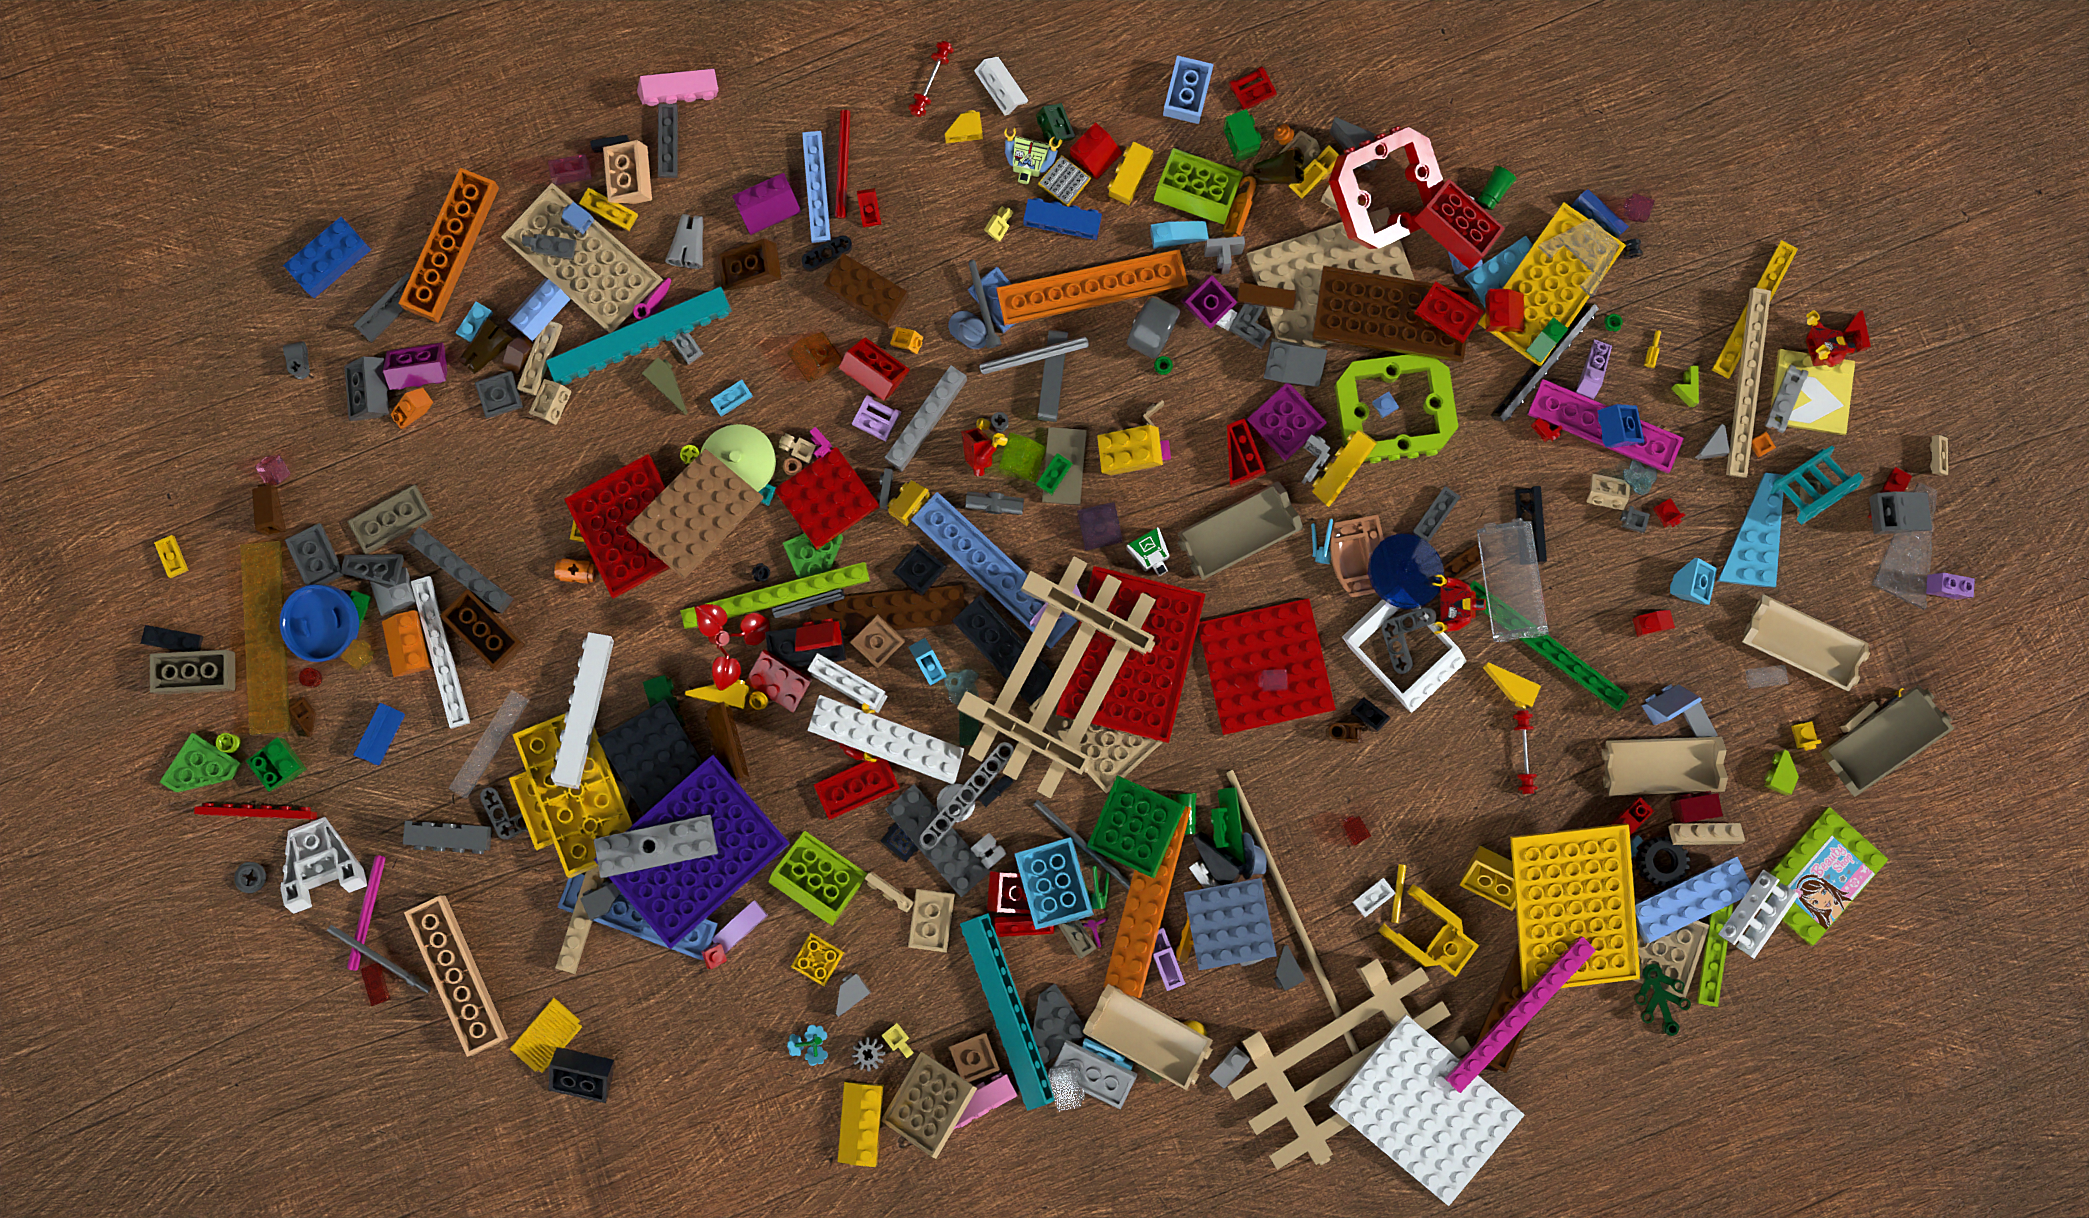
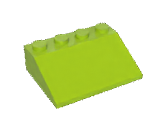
[1154,148,1243,225]
[769,831,867,926]

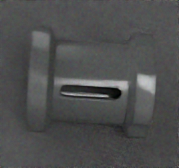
[991,412,1009,432]

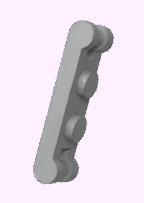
[1764,364,1808,433]

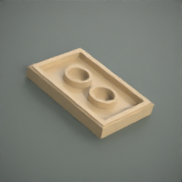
[908,889,955,953]

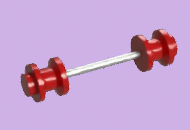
[908,41,954,117]
[1513,710,1538,794]

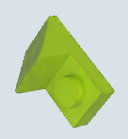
[1671,366,1699,407]

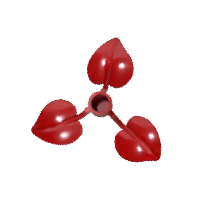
[694,604,770,691]

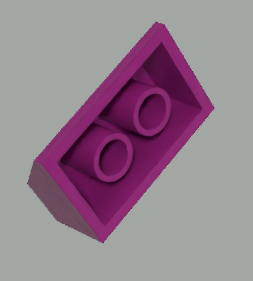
[732,173,801,235]
[383,342,447,390]

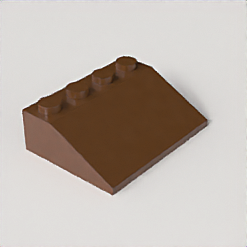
[705,701,751,784]

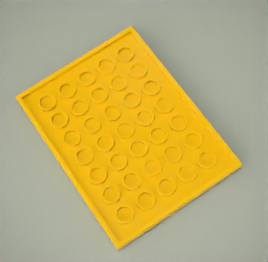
[1510,823,1640,992]

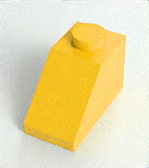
[945,110,983,144]

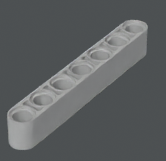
[919,742,1014,850]

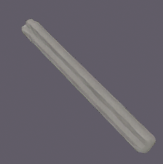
[980,336,1089,374]

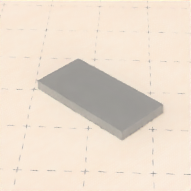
[1050,1040,1137,1109]

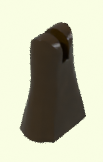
[1253,147,1304,185]
[459,317,514,374]

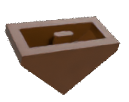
[502,334,535,375]

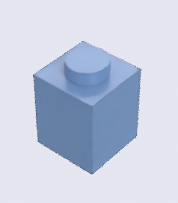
[562,202,594,235]

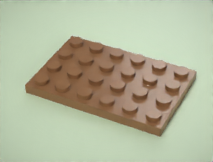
[626,448,763,580]

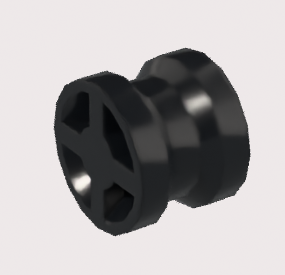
[1622,239,1643,259]

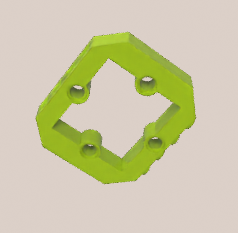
[1334,354,1458,463]

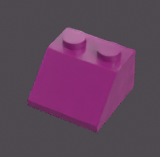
[1180,275,1237,329]

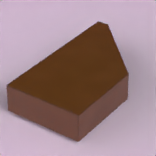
[287,697,316,738]

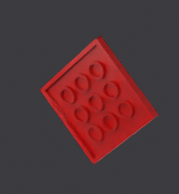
[775,447,880,550]

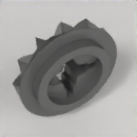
[234,862,267,893]

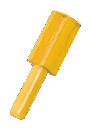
[1644,330,1661,368]

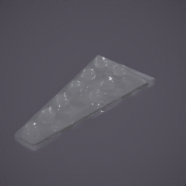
[1871,482,1937,610]

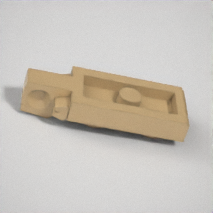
[865,872,914,912]

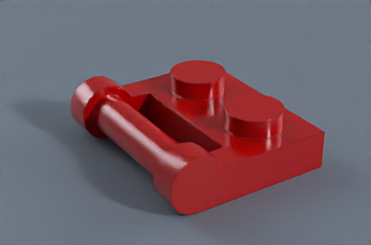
[1228,66,1277,110]

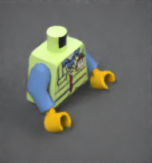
[1004,127,1062,184]

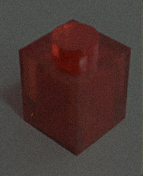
[1340,815,1371,846]

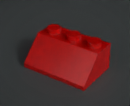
[839,337,910,401]

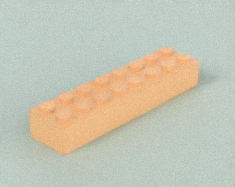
[404,896,508,1057]

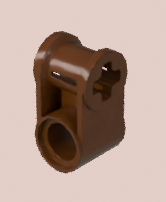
[1326,723,1364,743]

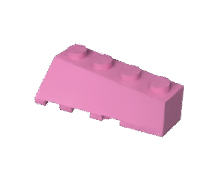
[637,69,718,106]
[952,1073,1018,1132]

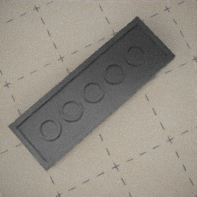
[885,784,990,898]

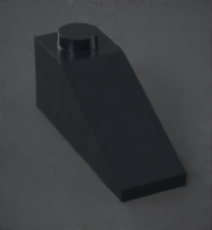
[1192,831,1247,885]

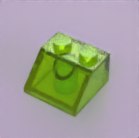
[999,432,1046,483]

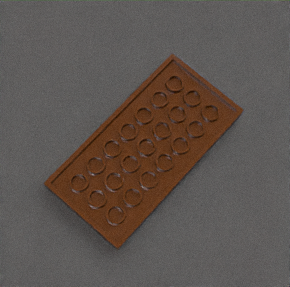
[1312,266,1473,363]

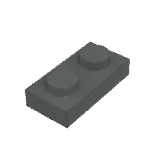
[877,468,893,510]

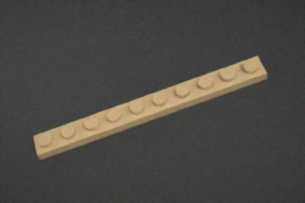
[1726,288,1771,478]
[556,780,632,974]

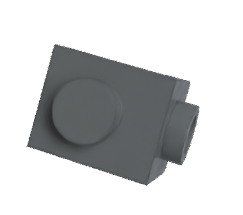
[1620,506,1650,533]

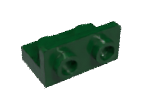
[1036,103,1075,144]

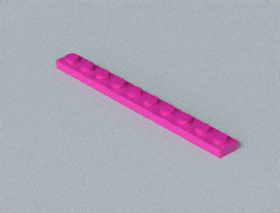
[1444,936,1596,1093]

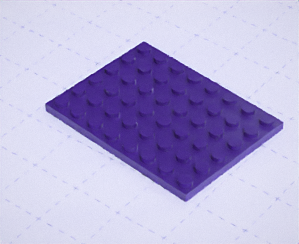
[594,755,790,949]

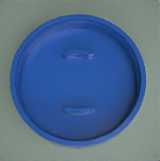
[280,584,359,662]

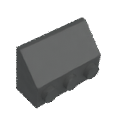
[344,356,389,421]

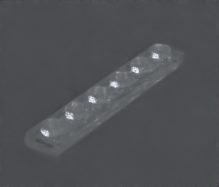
[449,690,530,799]

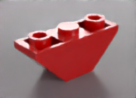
[1609,797,1654,835]

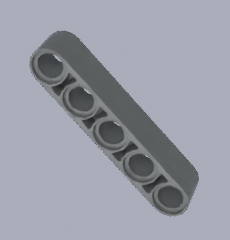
[1038,330,1068,422]

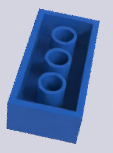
[283,217,371,298]

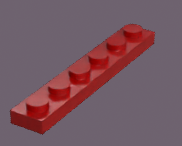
[194,803,317,820]

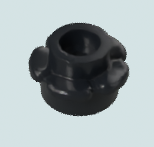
[752,563,770,582]

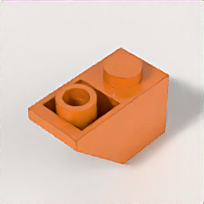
[390,388,434,429]

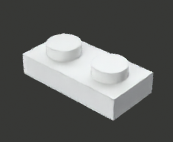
[1189,860,1221,889]
[1353,878,1396,917]

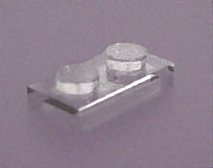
[1745,665,1789,689]

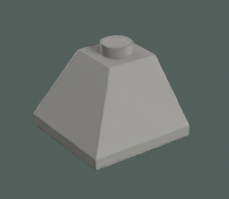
[370,567,416,616]

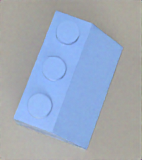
[507,278,570,341]

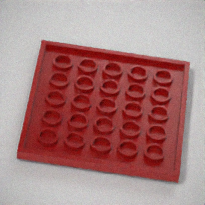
[1198,598,1336,735]

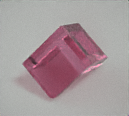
[255,455,290,485]

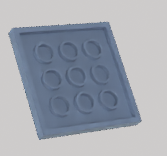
[1184,878,1277,970]

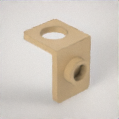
[1142,400,1164,427]

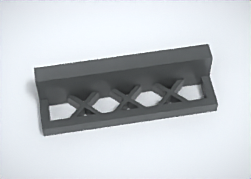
[353,272,411,343]

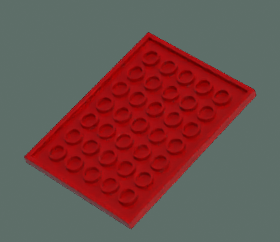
[1056,566,1206,744]

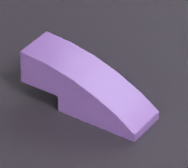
[712,900,768,953]
[1152,927,1185,991]

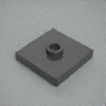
[475,371,523,419]

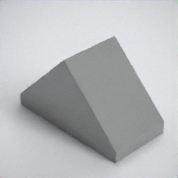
[1695,424,1730,460]

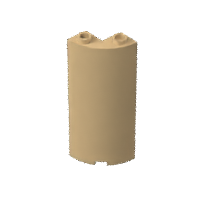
[1742,594,1870,691]
[1602,737,1728,796]
[1083,984,1213,1090]

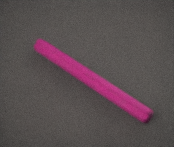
[347,855,386,971]

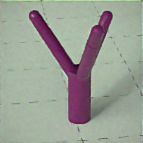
[1082,917,1108,948]

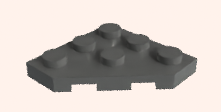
[1032,983,1085,1064]

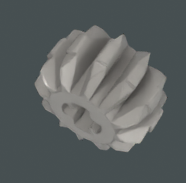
[852,1037,885,1071]

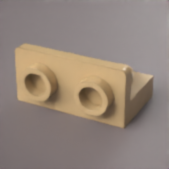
[1279,131,1321,170]
[529,379,571,425]
[1587,474,1630,510]

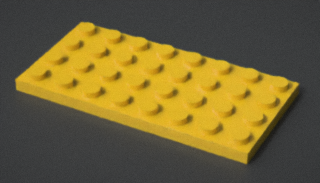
[1478,203,1626,367]

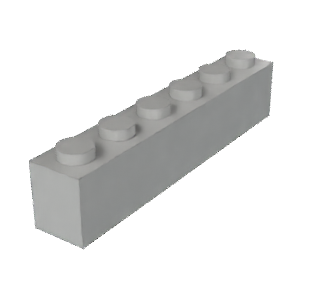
[885,365,967,472]

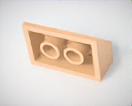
[603,140,652,204]

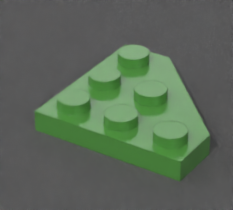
[783,533,843,579]
[160,733,243,793]

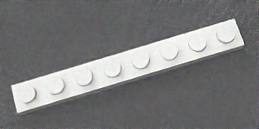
[411,576,470,729]

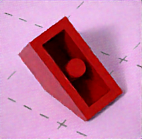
[1632,610,1675,637]

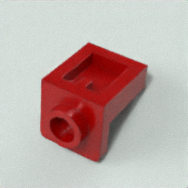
[1531,418,1563,443]
[1653,498,1686,528]

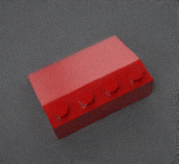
[1414,179,1505,270]

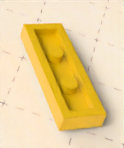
[579,188,638,231]

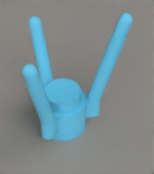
[1311,518,1333,564]

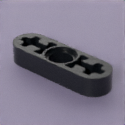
[801,235,852,271]

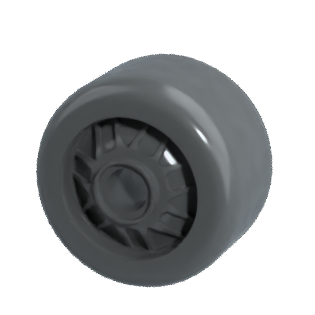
[1126,296,1180,359]

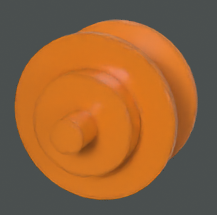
[1274,124,1294,145]

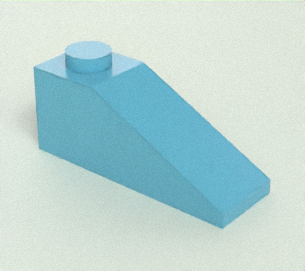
[1150,221,1209,249]

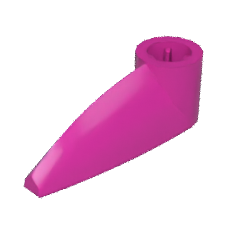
[633,277,672,321]

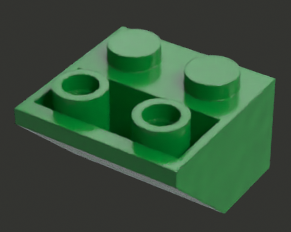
[246,737,307,792]

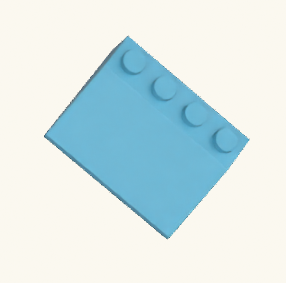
[1015,837,1094,929]

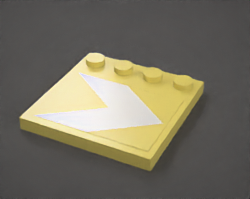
[1771,349,1855,436]

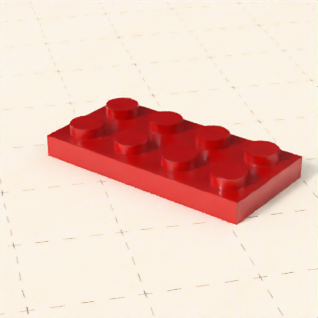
[814,756,900,821]

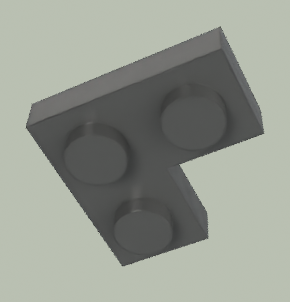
[1229,304,1271,349]

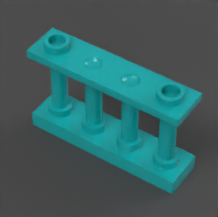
[1770,446,1864,525]

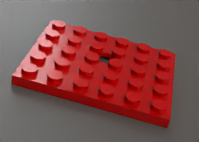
[564,454,670,599]

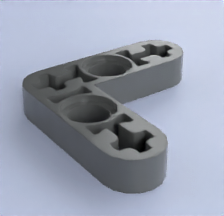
[1382,608,1436,674]
[480,787,528,840]

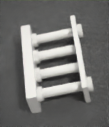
[808,653,888,713]
[1718,870,1799,959]

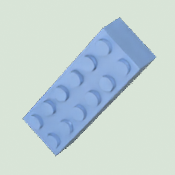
[1635,857,1752,943]

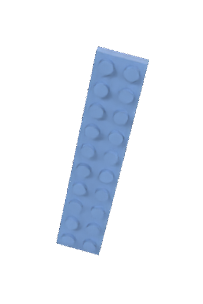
[911,492,1077,649]

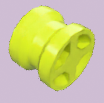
[680,445,700,465]

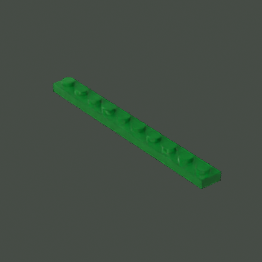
[1469,580,1630,712]

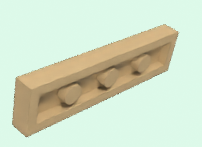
[517,321,563,396]
[1668,823,1745,845]

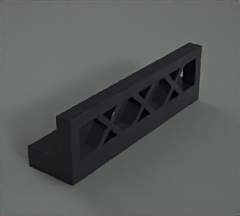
[1514,486,1547,565]

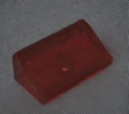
[360,963,391,1007]

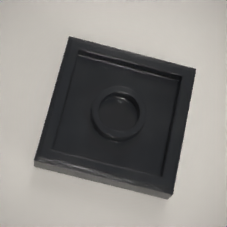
[892,544,947,596]

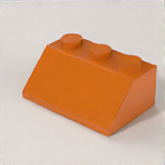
[382,610,432,678]

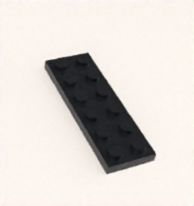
[952,595,1054,706]

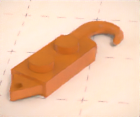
[1222,176,1257,238]

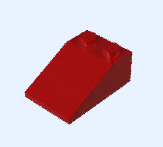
[987,871,1031,914]

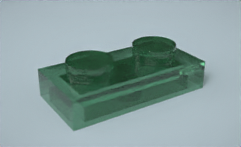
[959,711,979,746]

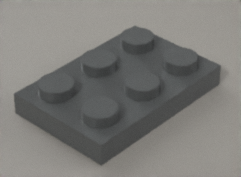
[285,523,345,586]

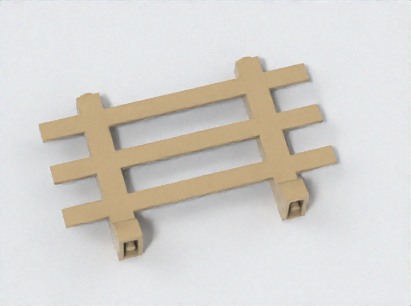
[957,556,1156,799]
[1227,958,1472,1170]

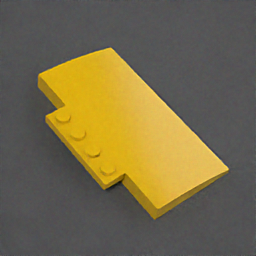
[509,713,633,878]

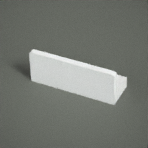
[974,57,1028,115]

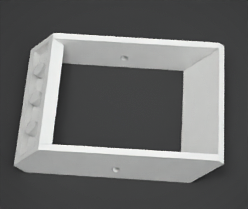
[1342,585,1467,713]

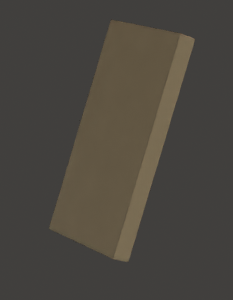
[1042,427,1086,506]
[347,484,434,555]

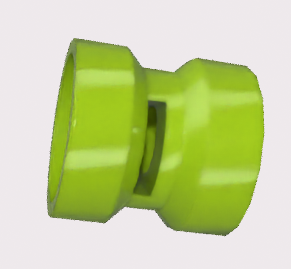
[216,733,241,754]

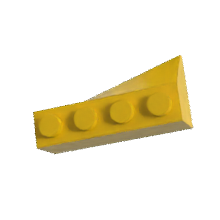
[1312,429,1378,507]

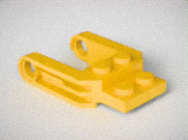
[1378,884,1479,977]

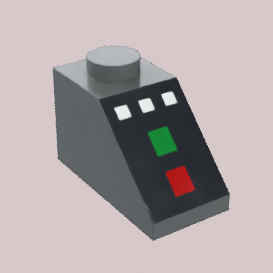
[1273,945,1306,991]

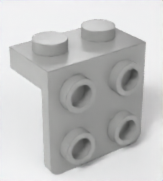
[1302,435,1330,484]

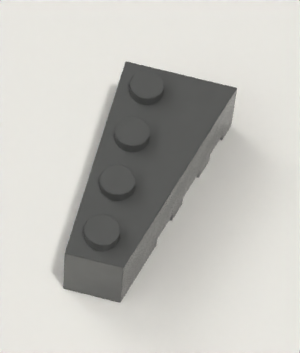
[403,821,492,854]

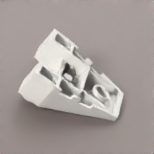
[280,817,368,914]

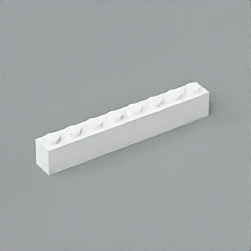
[551,632,614,789]

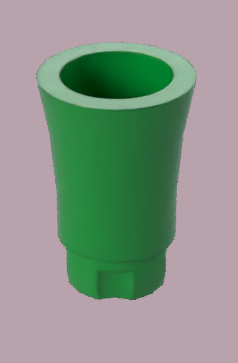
[1477,166,1517,210]
[1170,793,1197,835]

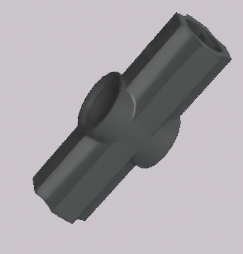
[965,491,1024,515]

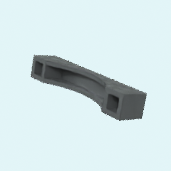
[407,527,514,613]
[580,880,622,921]

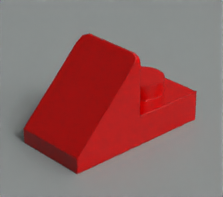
[857,188,881,227]
[1842,310,1871,352]

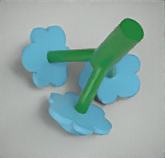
[787,1025,828,1066]

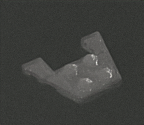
[1538,218,1619,298]

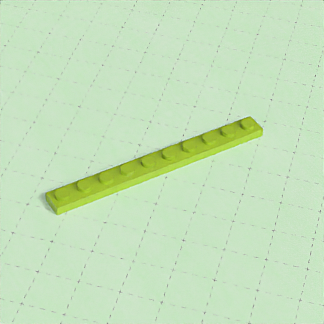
[680,562,870,630]

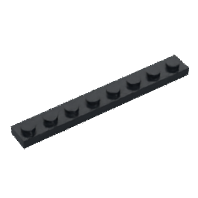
[1490,303,1599,422]

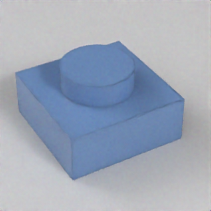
[1372,392,1399,418]

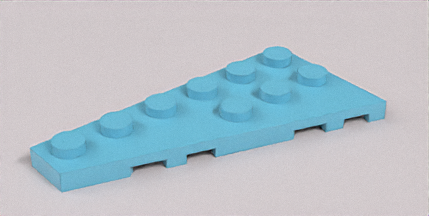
[1717,473,1785,588]

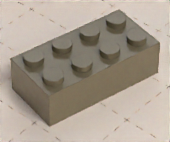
[150,650,235,695]

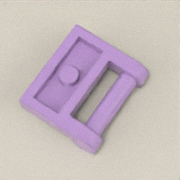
[852,395,901,442]

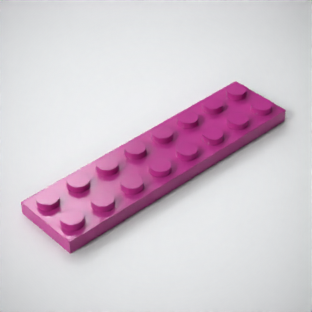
[1527,379,1684,473]

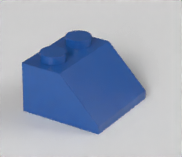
[1597,404,1644,448]

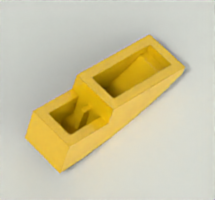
[1289,145,1339,199]

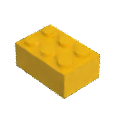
[1097,424,1163,475]

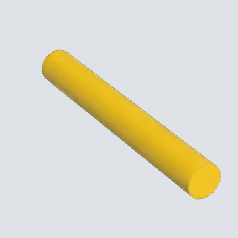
[1391,864,1406,923]

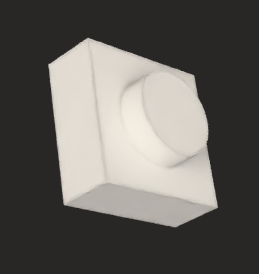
[1216,309,1238,331]

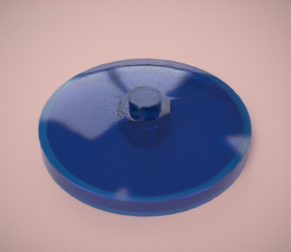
[1368,534,1444,609]

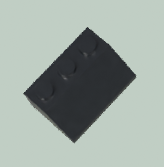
[549,1047,614,1103]

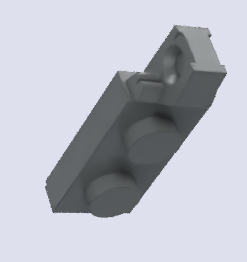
[522,234,577,260]

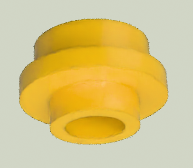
[749,691,768,710]

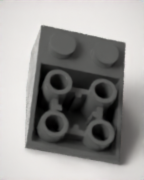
[1869,492,1932,535]

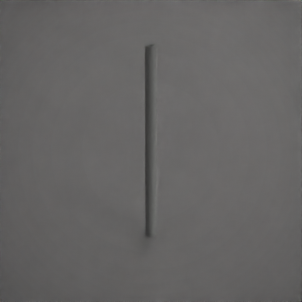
[1033,800,1131,890]

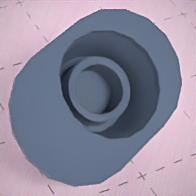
[948,311,988,349]
[1242,832,1267,880]

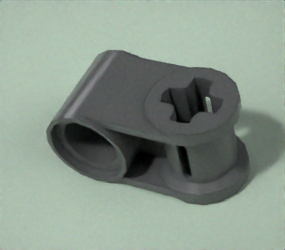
[283,341,310,380]

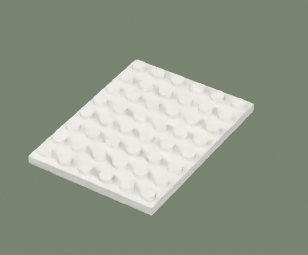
[1329,1014,1524,1206]

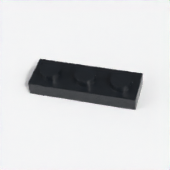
[141,625,204,652]

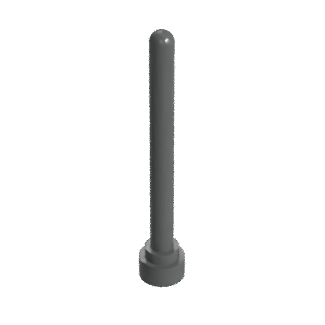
[968,259,1002,349]

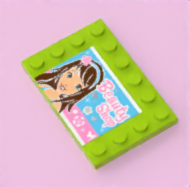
[1765,807,1889,946]

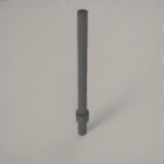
[327,924,432,994]

